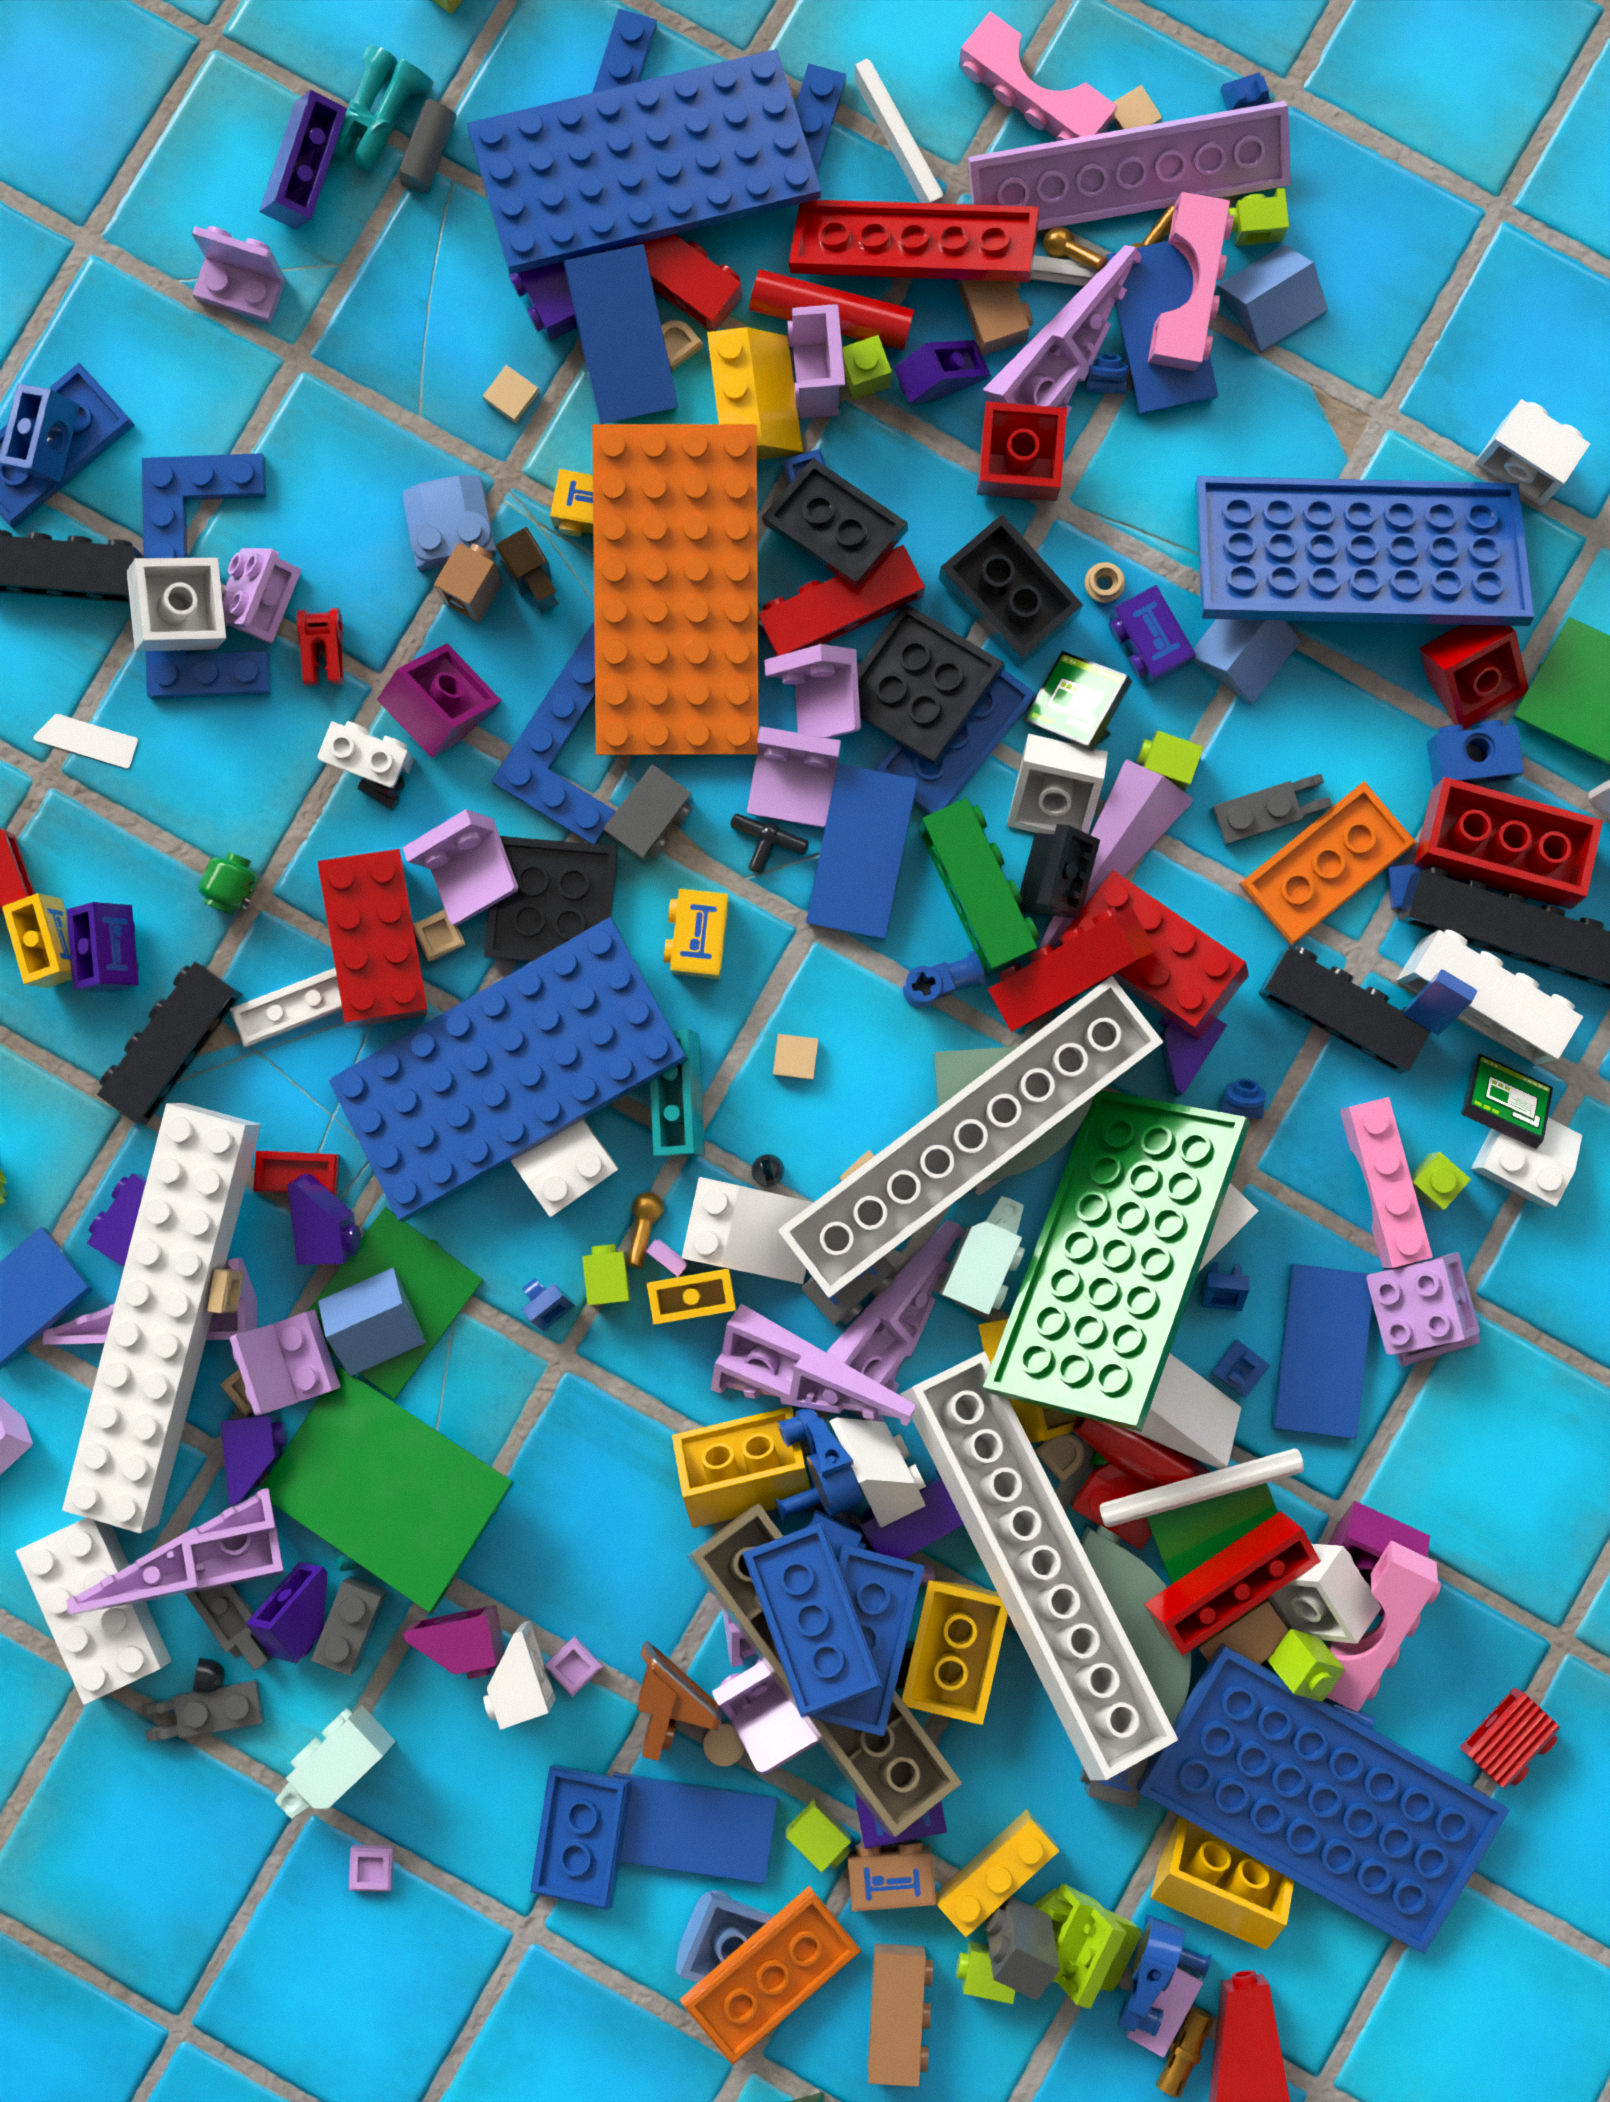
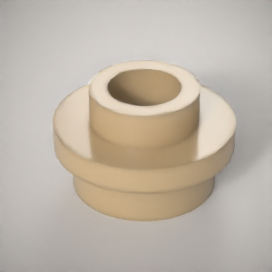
[1084,562,1125,603]

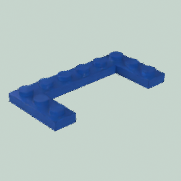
[592,8,846,175]
[142,453,271,699]
[492,622,616,844]

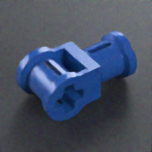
[903,951,986,1008]

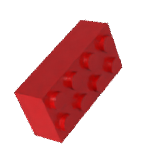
[1414,777,1603,910]
[317,848,427,1029]
[1063,870,1249,1040]

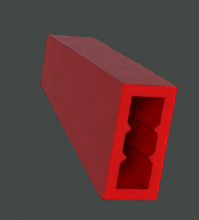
[1208,1970,1290,2102]

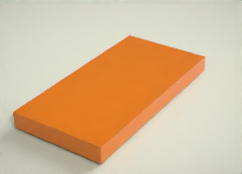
[1238,781,1417,946]
[679,1886,861,2065]

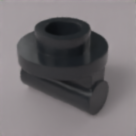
[357,775,405,811]

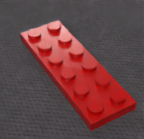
[789,200,1039,282]

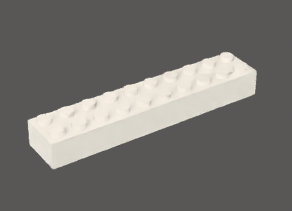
[777,976,1163,1298]
[62,1103,262,1534]
[900,1352,1178,1780]

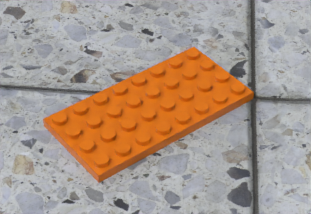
[592,424,759,755]

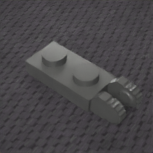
[1212,774,1332,846]
[141,1679,265,1741]

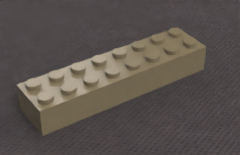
[686,1504,962,1837]

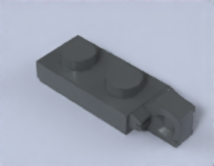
[185,1584,273,1671]

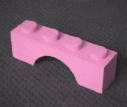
[959,11,1117,141]
[1147,192,1234,371]
[1339,1097,1433,1268]
[1326,1541,1441,1713]

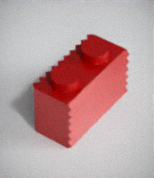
[1459,1687,1561,1789]

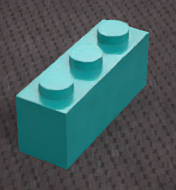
[650,1029,705,1158]

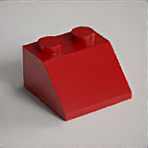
[977,401,1067,501]
[1419,625,1529,730]

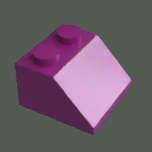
[377,643,502,758]
[1328,1501,1430,1617]
[403,1605,505,1679]

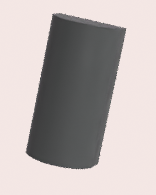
[399,98,457,193]

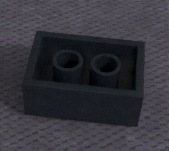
[938,514,1083,668]

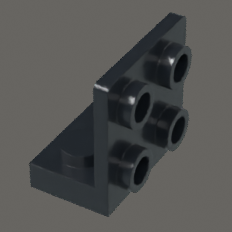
[1019,824,1100,919]

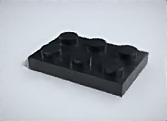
[762,458,909,590]

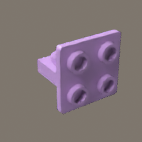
[221,548,302,644]

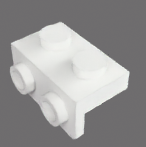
[317,721,415,788]

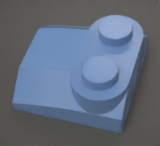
[402,475,497,571]
[675,1890,775,1983]

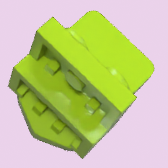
[1031,1883,1141,2009]

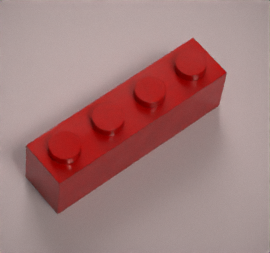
[605,234,742,332]
[758,544,925,657]
[988,907,1156,1032]
[1144,1511,1321,1656]

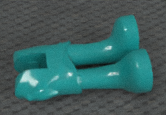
[333,45,434,171]

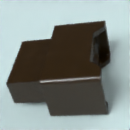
[496,527,559,614]

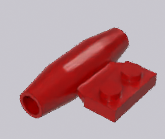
[1070,1416,1211,1550]

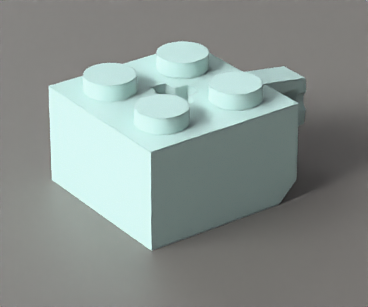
[939,1196,1025,1315]
[275,1705,395,1819]

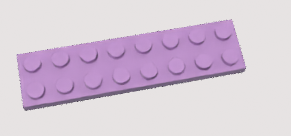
[967,101,1291,230]

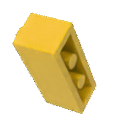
[935,1809,1059,1938]

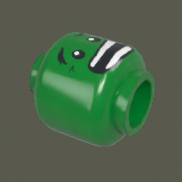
[198,852,258,915]

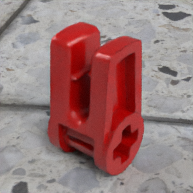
[297,608,344,687]

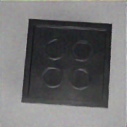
[857,602,1005,766]
[484,836,619,962]

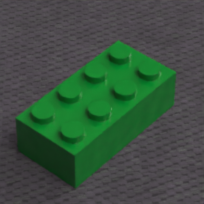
[919,798,1040,977]

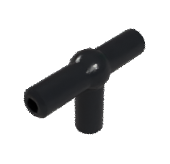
[730,813,809,874]

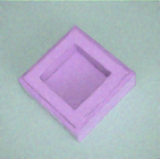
[646,1239,689,1277]
[544,1636,604,1697]
[349,1845,394,1892]

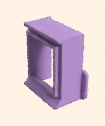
[788,304,845,419]

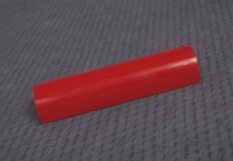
[749,269,914,351]

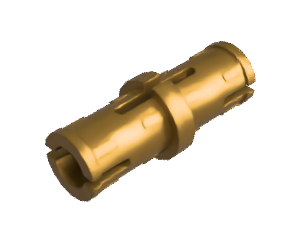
[1156,2006,1215,2098]

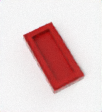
[253,1150,340,1195]

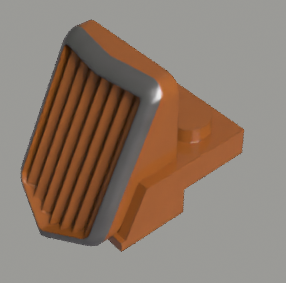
[637,1641,722,1761]

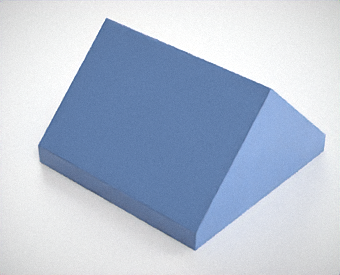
[1217,244,1328,354]
[1192,619,1301,706]
[318,1267,427,1377]

